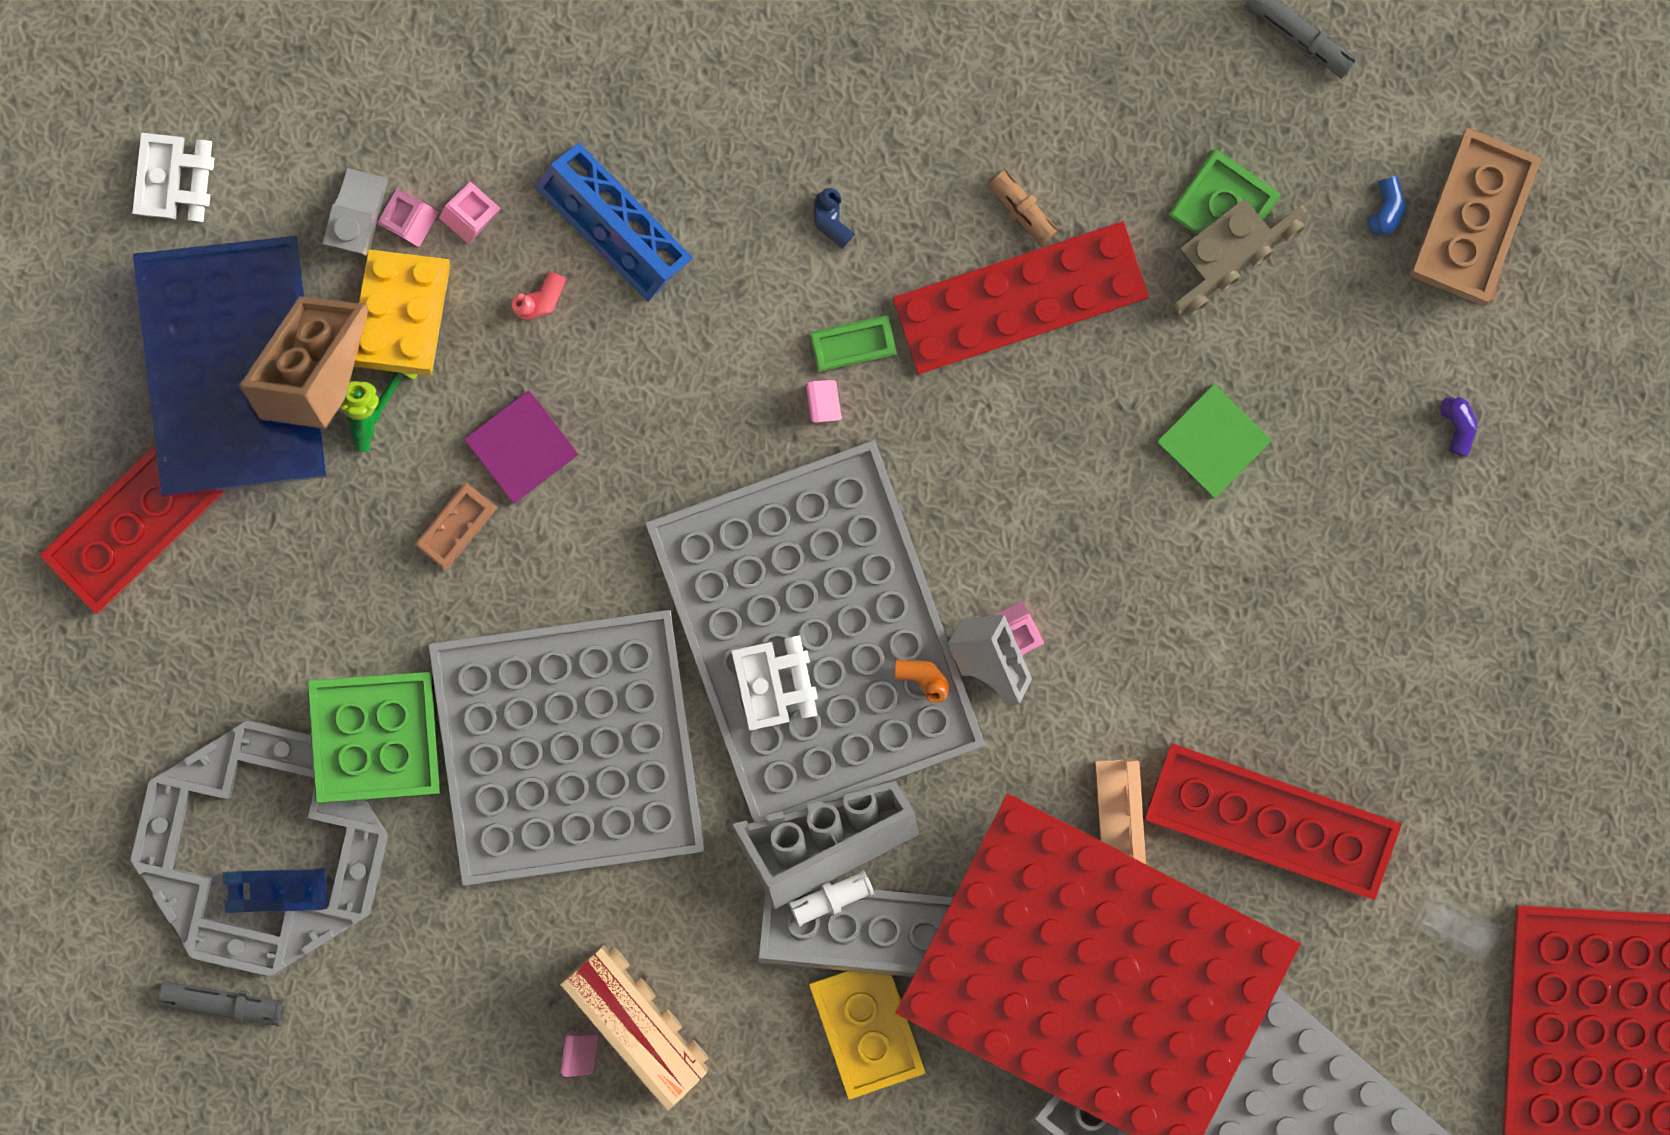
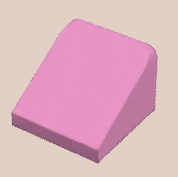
[439,182,501,244]
[377,188,439,247]
[806,380,842,424]
[994,601,1044,655]
[561,1031,598,1077]

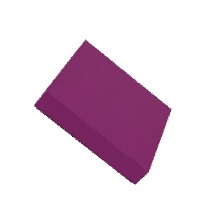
[465,390,579,504]

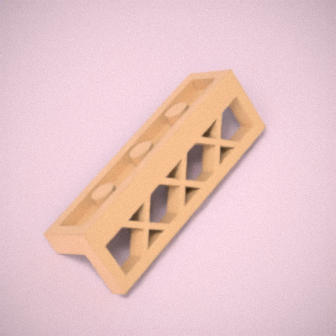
[1095,759,1146,864]

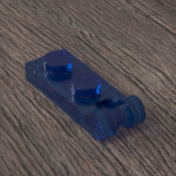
[223,868,328,913]

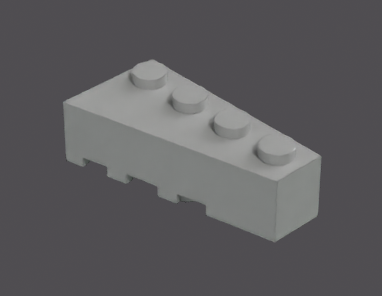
[733,781,919,909]

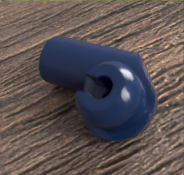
[814,188,855,249]

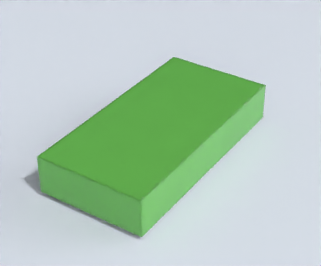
[809,315,897,373]

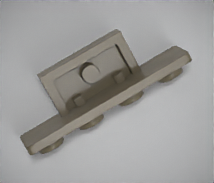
[1173,198,1308,318]

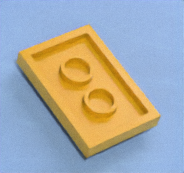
[353,249,450,376]
[809,971,926,1100]

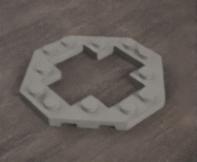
[130,720,389,977]

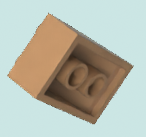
[239,296,368,428]

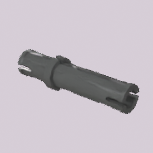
[1244,0,1358,79]
[159,981,285,1027]

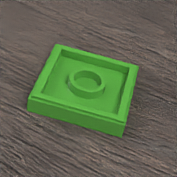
[1168,148,1281,236]
[1157,384,1272,499]

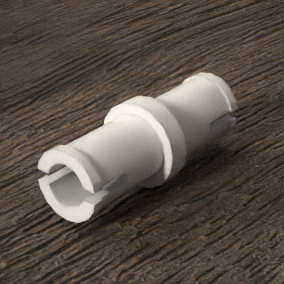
[789,870,874,927]

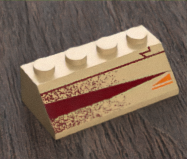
[561,944,709,1111]

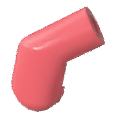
[511,271,567,320]

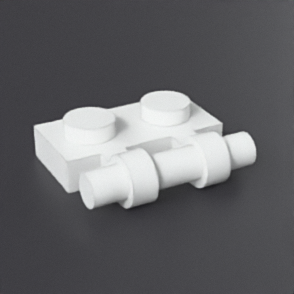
[132,133,214,223]
[732,635,818,731]

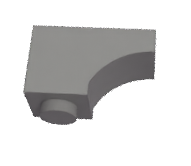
[323,168,388,257]
[948,615,1032,705]

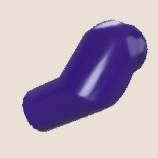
[1440,397,1478,457]

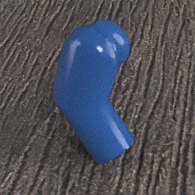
[1368,176,1406,236]

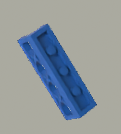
[534,143,693,302]

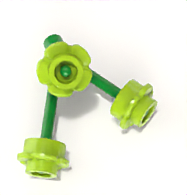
[340,372,418,452]

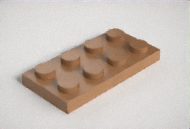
[1409,127,1542,307]

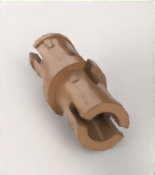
[987,169,1059,247]

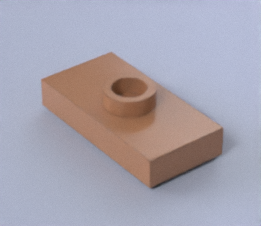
[414,482,498,570]

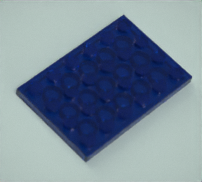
[133,236,327,497]

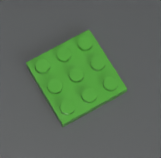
[307,672,440,804]

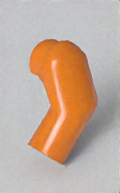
[895,660,949,704]

